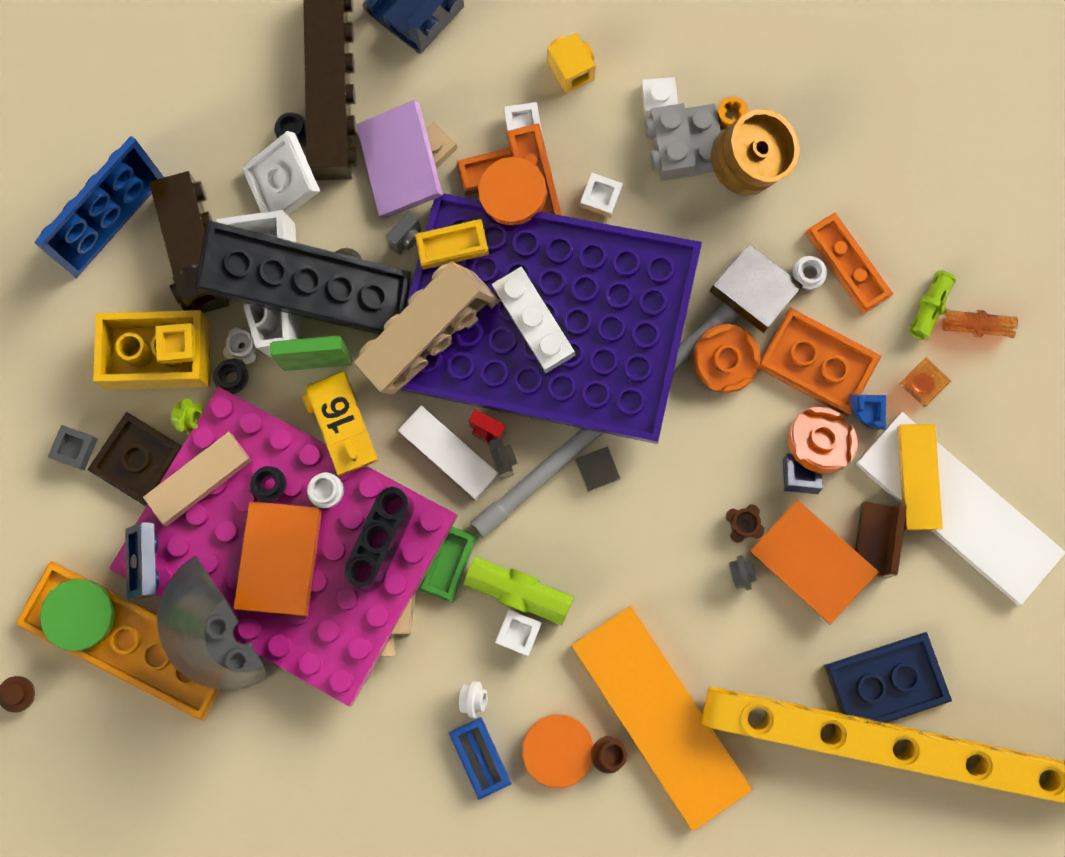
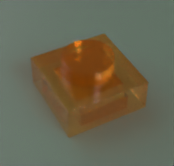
[899,357,951,407]

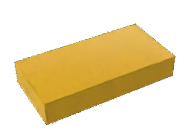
[415,219,489,270]

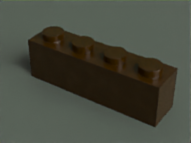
[149,171,229,313]

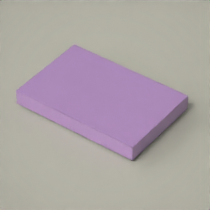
[356,100,443,219]

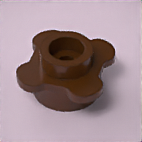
[725,504,765,543]

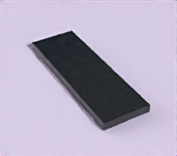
[194,220,411,335]

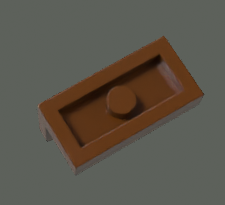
[855,502,907,578]

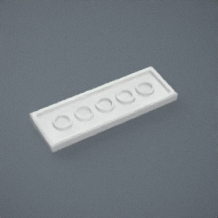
[855,412,1065,606]

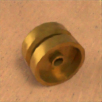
[710,109,800,196]

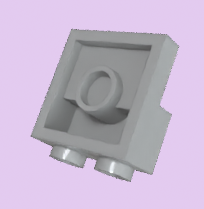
[645,103,721,181]

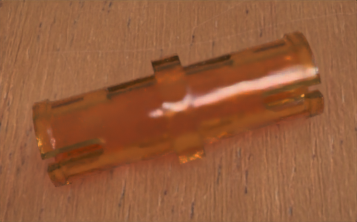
[942,309,1018,338]

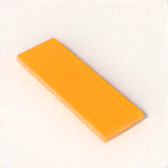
[15,561,220,721]
[571,606,753,831]

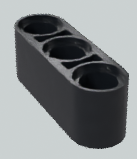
[344,487,414,591]

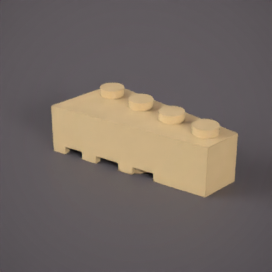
[354,261,501,395]

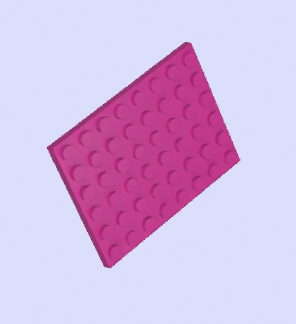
[109,387,458,707]

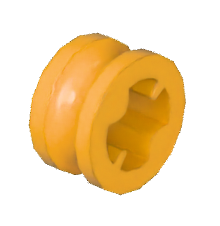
[717,96,748,129]

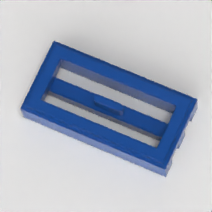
[449,717,512,800]

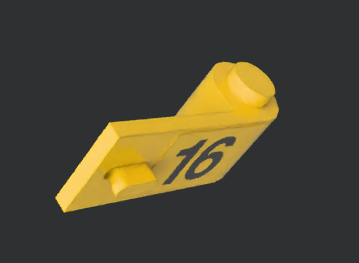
[302,370,379,477]

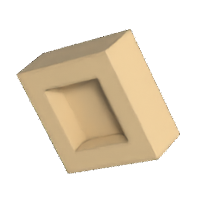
[426,122,457,168]

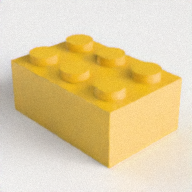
[93,310,211,390]

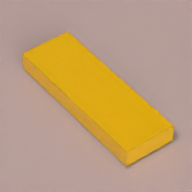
[897,424,943,531]

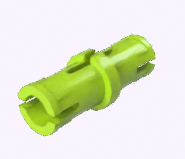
[908,270,957,340]

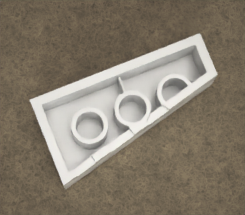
[216,210,302,357]

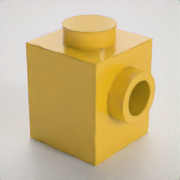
[547,32,596,94]

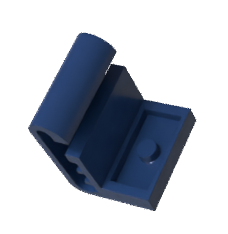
[362,0,464,54]

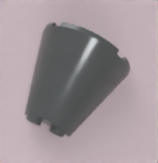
[157,555,267,690]

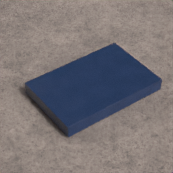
[824,632,952,723]

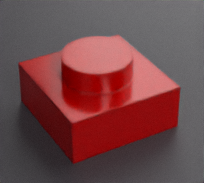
[468,409,506,444]

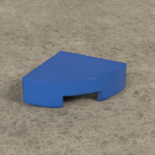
[849,394,886,430]

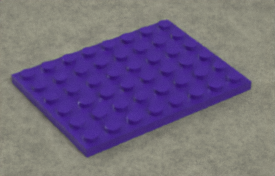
[400,193,702,444]

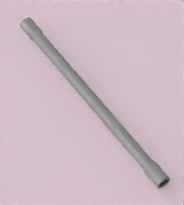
[470,304,741,538]

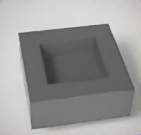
[386,211,421,255]
[48,425,98,471]

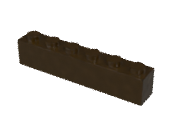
[303,0,357,181]

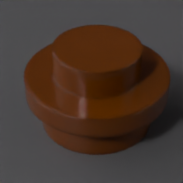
[0,676,35,712]
[591,736,627,774]

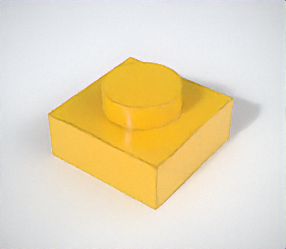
[155,323,196,364]

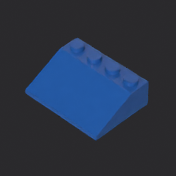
[34,136,164,278]

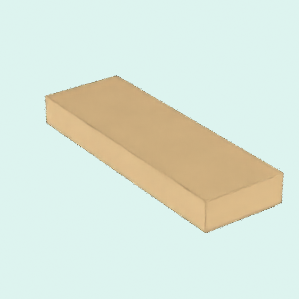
[143,432,252,526]

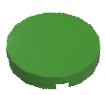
[40,579,116,651]

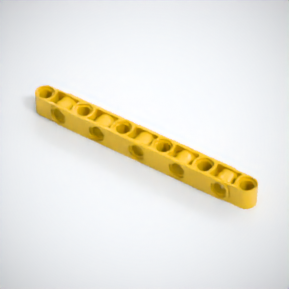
[701,687,1065,803]

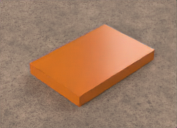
[758,307,881,417]
[749,499,879,625]
[234,502,322,617]

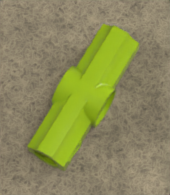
[464,556,574,626]

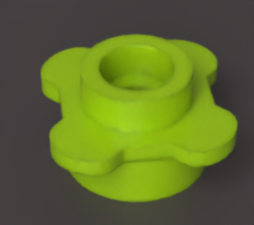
[171,398,203,436]

